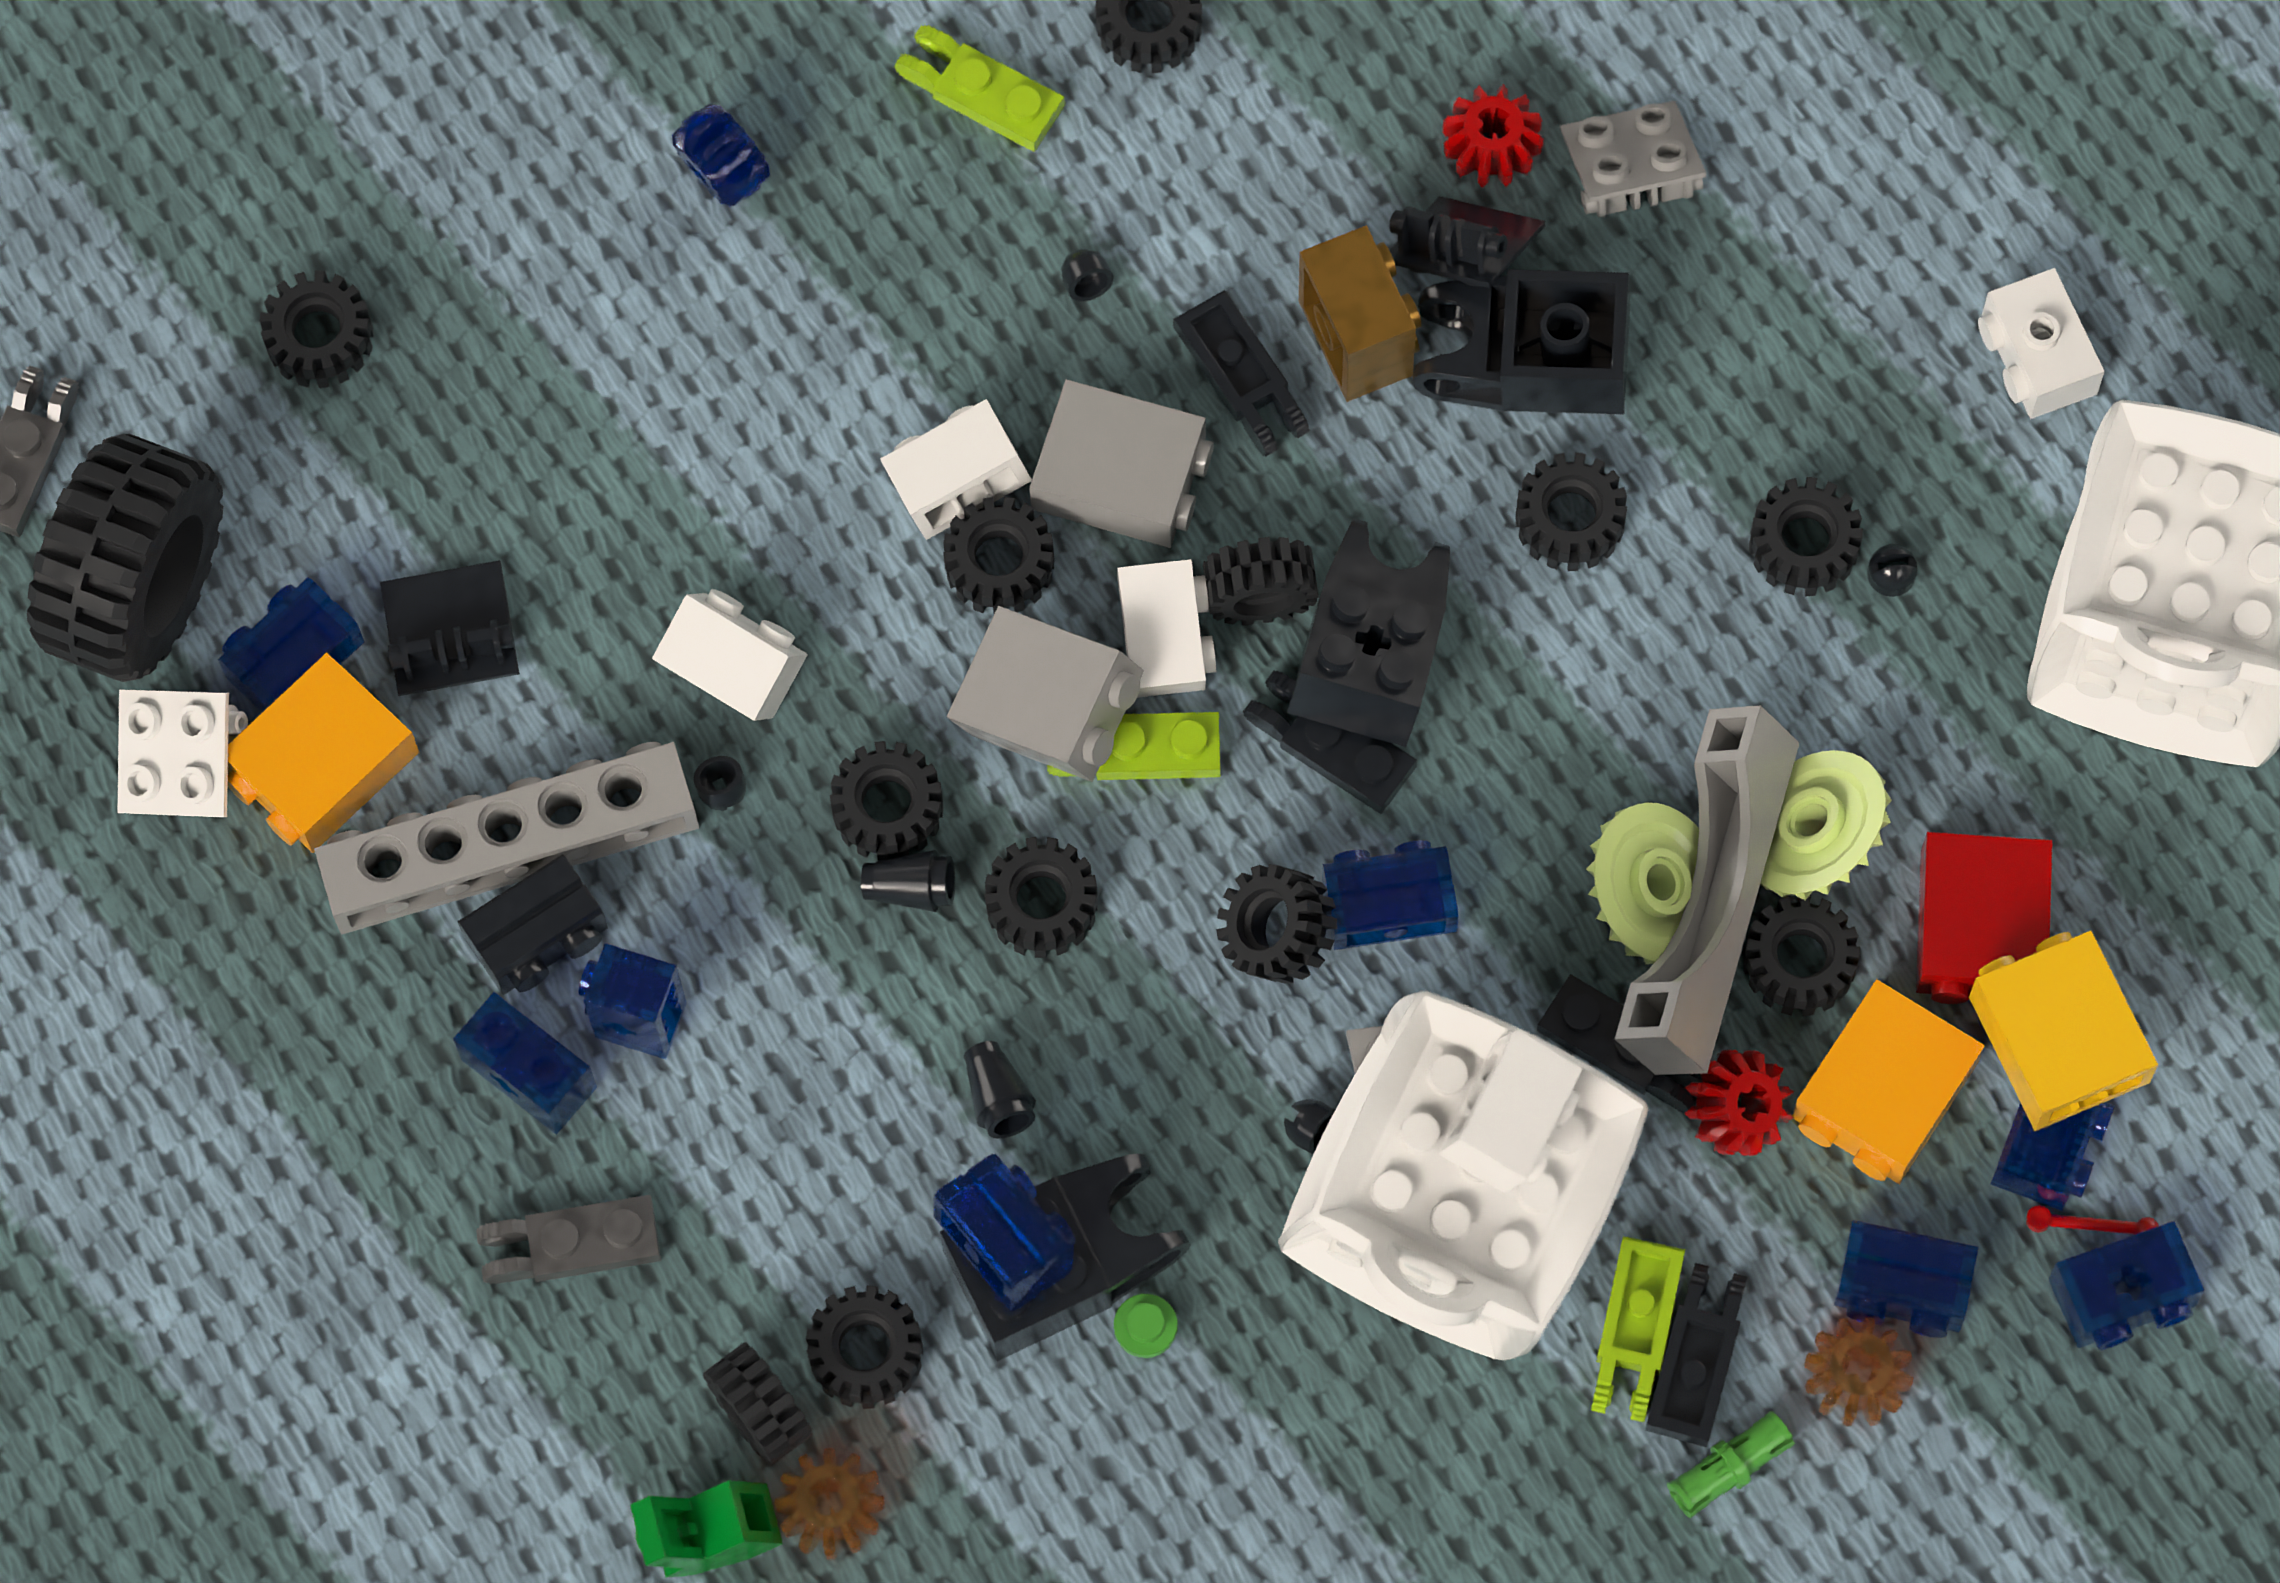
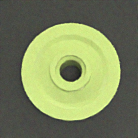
[1760,750,1892,900]
[1586,802,1699,964]

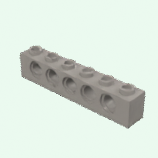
[314,742,699,935]

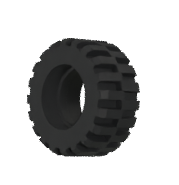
[27,433,224,682]

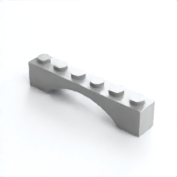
[1615,705,1799,1075]

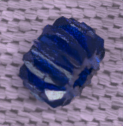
[672,103,770,207]

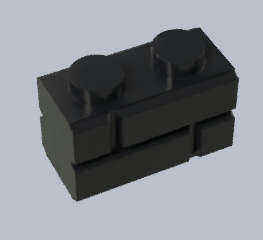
[457,854,608,995]

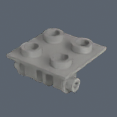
[1560,101,1706,218]

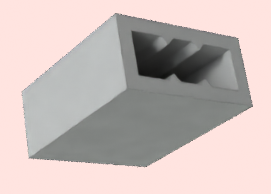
[1030,379,1214,548]
[946,606,1144,782]

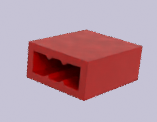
[1916,832,2053,1004]

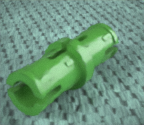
[1667,1411,1795,1518]

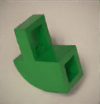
[630,1480,783,1577]

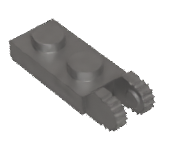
[0,365,79,537]
[476,1195,661,1284]

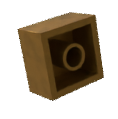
[1298,225,1421,402]

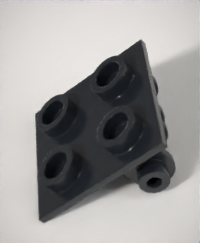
[1389,196,1546,288]
[380,560,520,696]

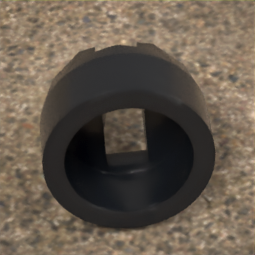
[1061,249,1114,302]
[1867,544,1918,597]
[693,756,746,811]
[1284,1099,1336,1155]

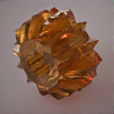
[1804,1317,1914,1427]
[775,1447,885,1560]

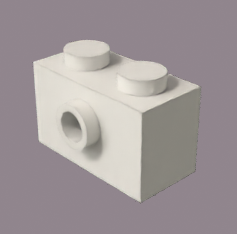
[1978,268,2105,419]
[880,399,1032,540]
[1118,559,1216,698]
[652,589,808,721]
[1438,1028,1583,1194]

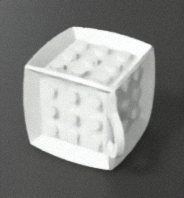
[2027,400,2280,767]
[1278,991,1648,1360]

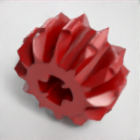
[1442,84,1543,188]
[1684,1050,1795,1156]

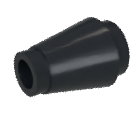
[861,850,955,912]
[964,1041,1036,1139]

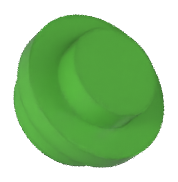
[1114,1294,1178,1358]

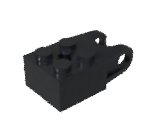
[1412,269,1630,415]
[1287,518,1450,747]
[940,1154,1191,1361]

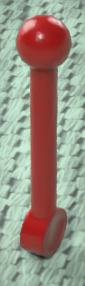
[2026,1205,2160,1242]

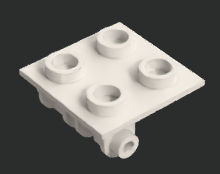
[118,690,248,817]

